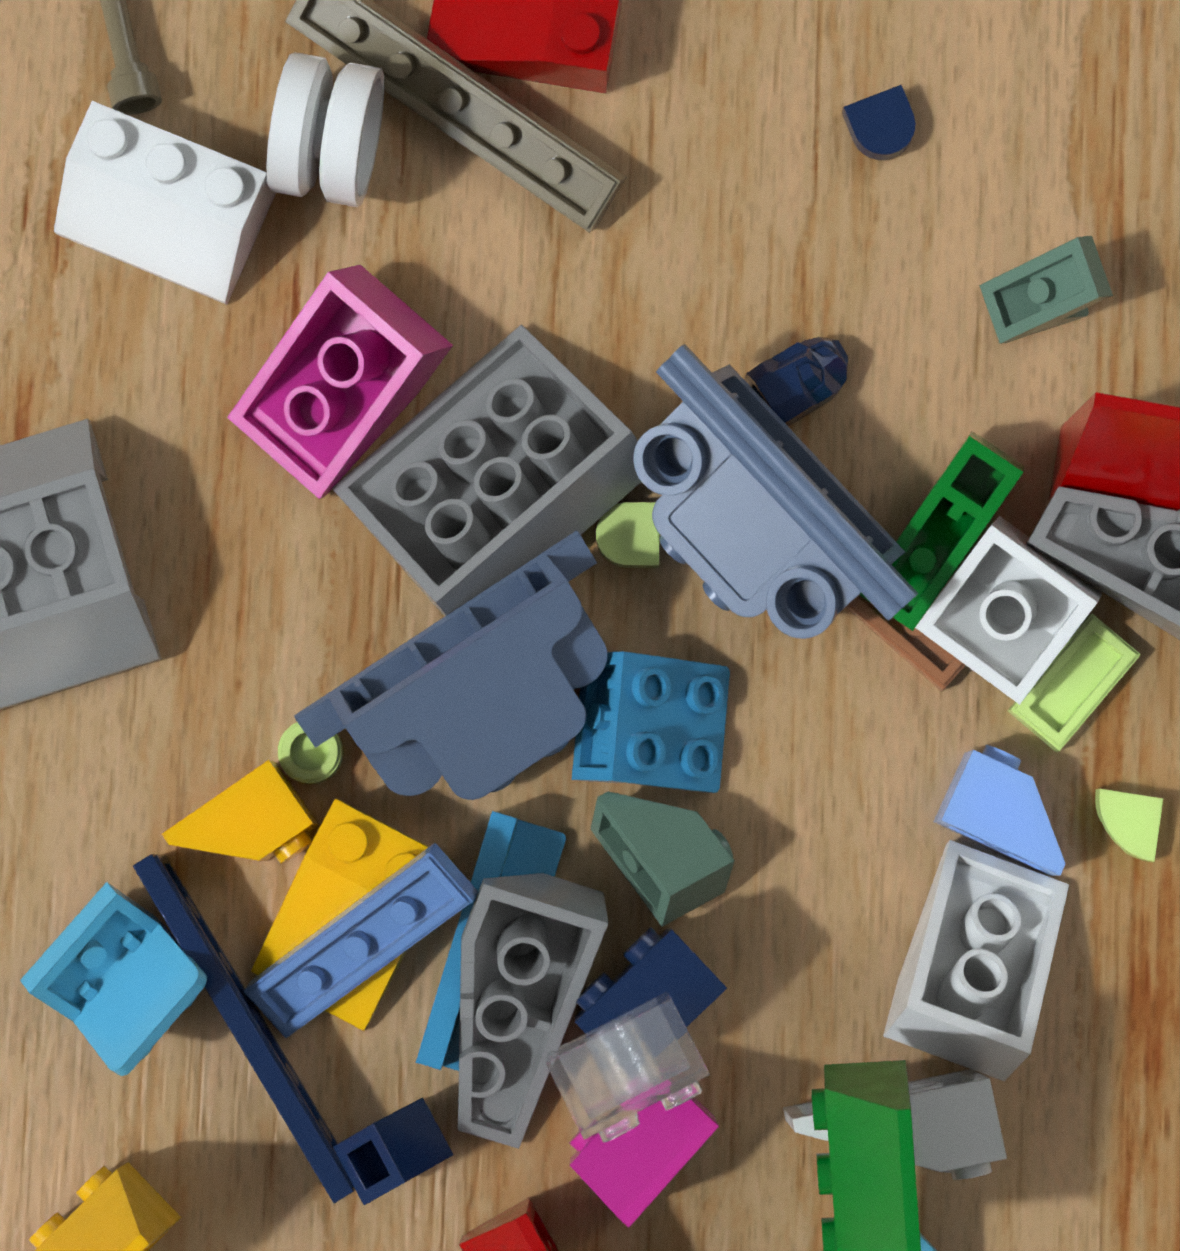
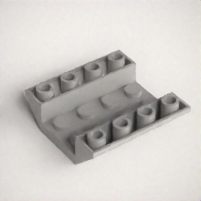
[0,419,162,710]

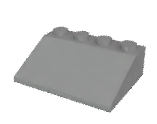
[332,324,641,616]

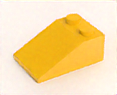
[251,799,454,1031]
[29,1162,182,1251]

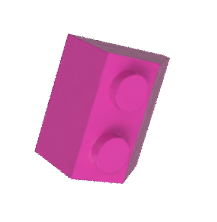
[569,1063,719,1228]

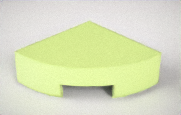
[1095,789,1163,862]

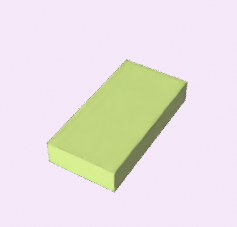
[1008,614,1141,752]

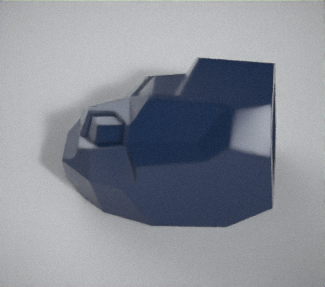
[744,337,848,427]

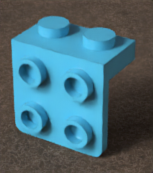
[20,882,207,1076]

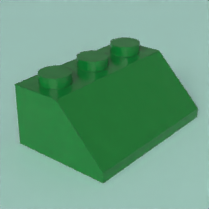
[811,1060,921,1251]

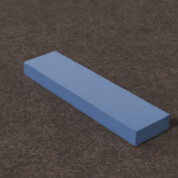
[243,843,478,1038]

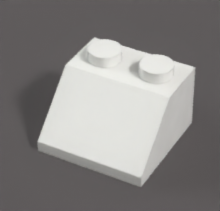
[915,516,1103,705]

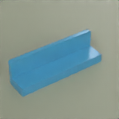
[416,811,566,1071]

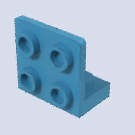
[572,651,730,793]

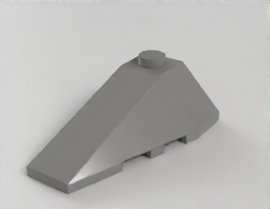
[1026,487,1180,640]
[458,873,608,1149]

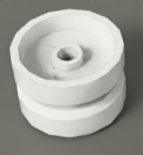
[266,52,384,207]

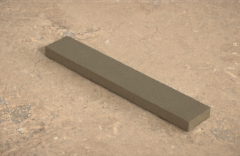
[285,0,627,233]

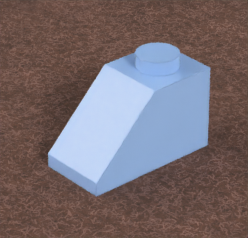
[933,745,1066,876]

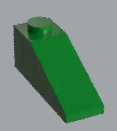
[860,431,1024,631]

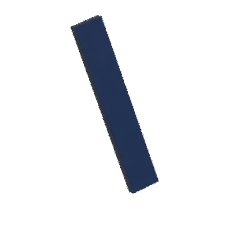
[133,854,355,1203]

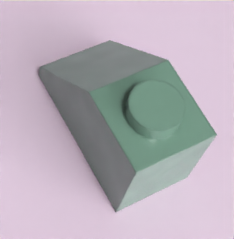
[590,791,735,927]

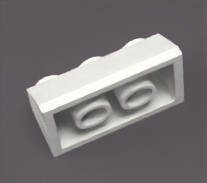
[54,101,276,305]

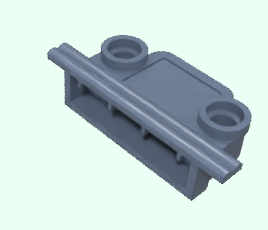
[633,344,918,639]
[294,530,607,800]

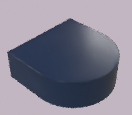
[842,84,916,160]

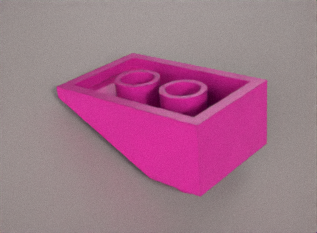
[227,265,453,499]

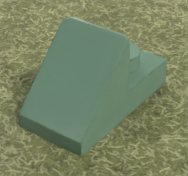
[979,236,1113,344]

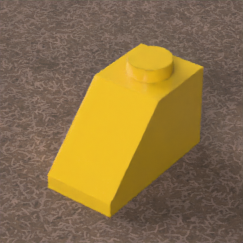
[162,760,319,864]

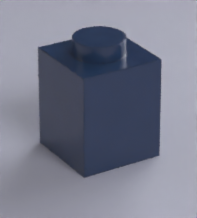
[333,1097,454,1205]

